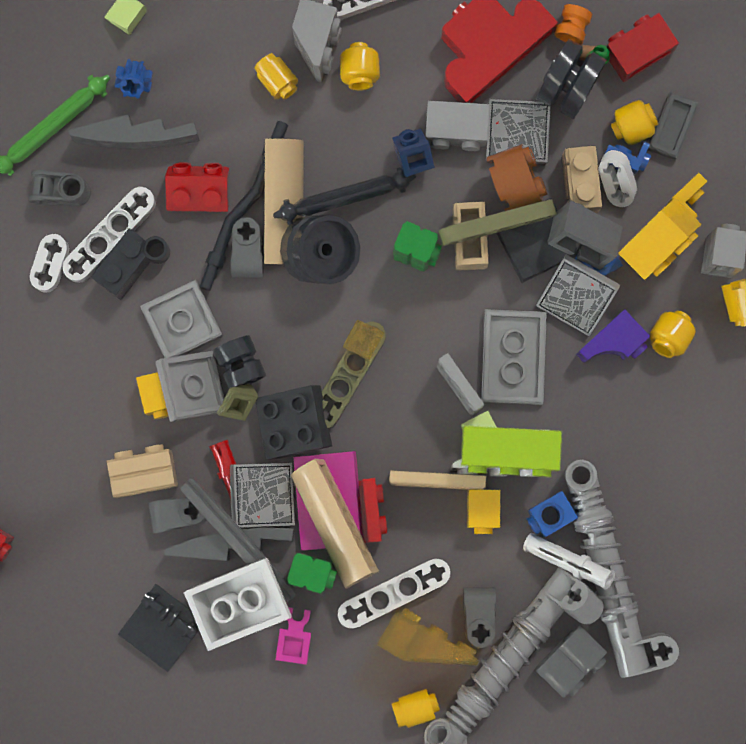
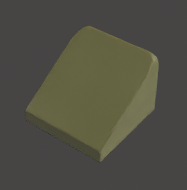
[217,384,258,421]

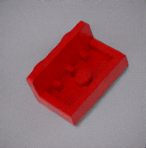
[165,162,229,212]
[359,478,388,543]

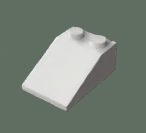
[184,558,292,651]

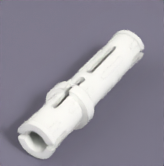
[523,533,615,590]

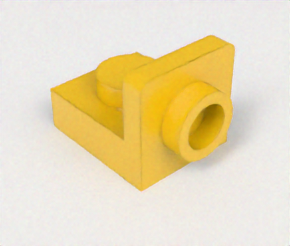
[667,173,708,218]

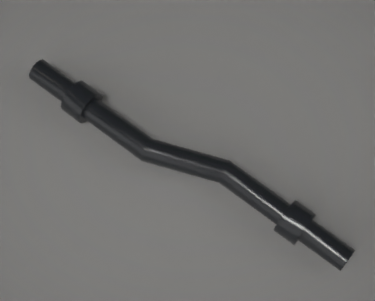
[199,121,288,291]

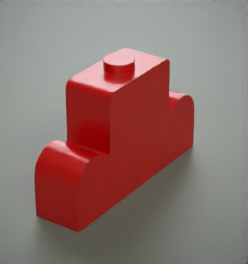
[441,0,558,103]

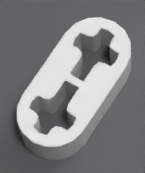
[598,150,637,207]
[30,234,69,292]

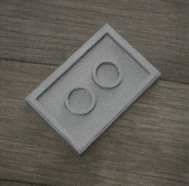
[481,309,547,405]

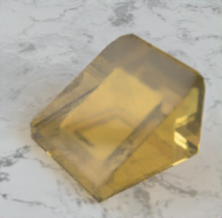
[343,320,385,362]

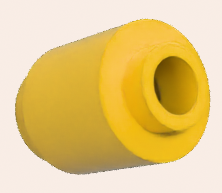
[254,53,298,100]
[391,689,440,728]

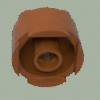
[487,144,548,211]

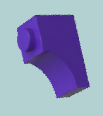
[576,309,650,363]

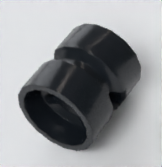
[213,335,267,389]

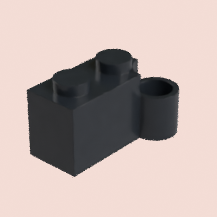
[91,228,170,300]

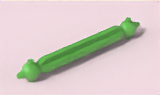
[0,75,110,176]

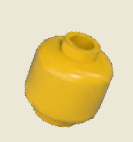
[340,42,380,90]
[611,100,659,145]
[649,311,696,358]

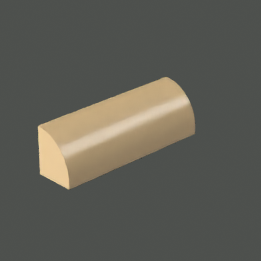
[264,139,304,264]
[291,459,379,589]

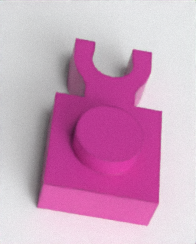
[275,607,311,665]

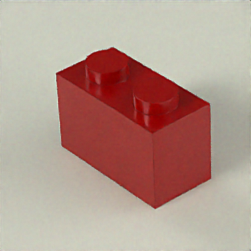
[607,13,679,83]

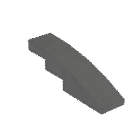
[69,115,200,149]
[164,528,295,561]

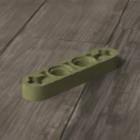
[439,200,557,246]
[322,321,386,429]

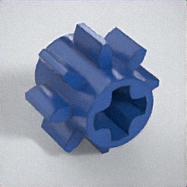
[114,59,153,99]

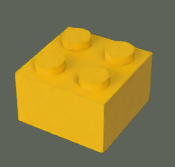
[618,198,702,280]

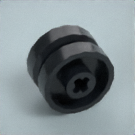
[536,39,607,119]
[280,215,361,284]

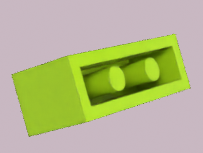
[461,426,562,477]

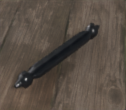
[273,167,416,225]

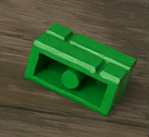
[393,221,443,272]
[287,553,337,594]

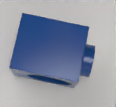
[526,491,578,537]

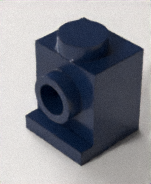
[392,129,435,177]

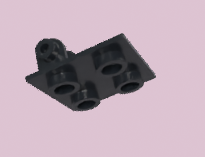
[118,584,199,672]

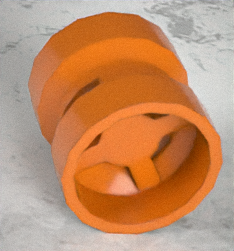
[554,4,593,45]

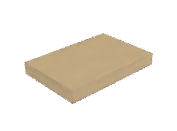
[389,471,486,490]

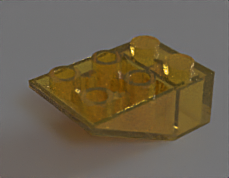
[377,607,480,665]

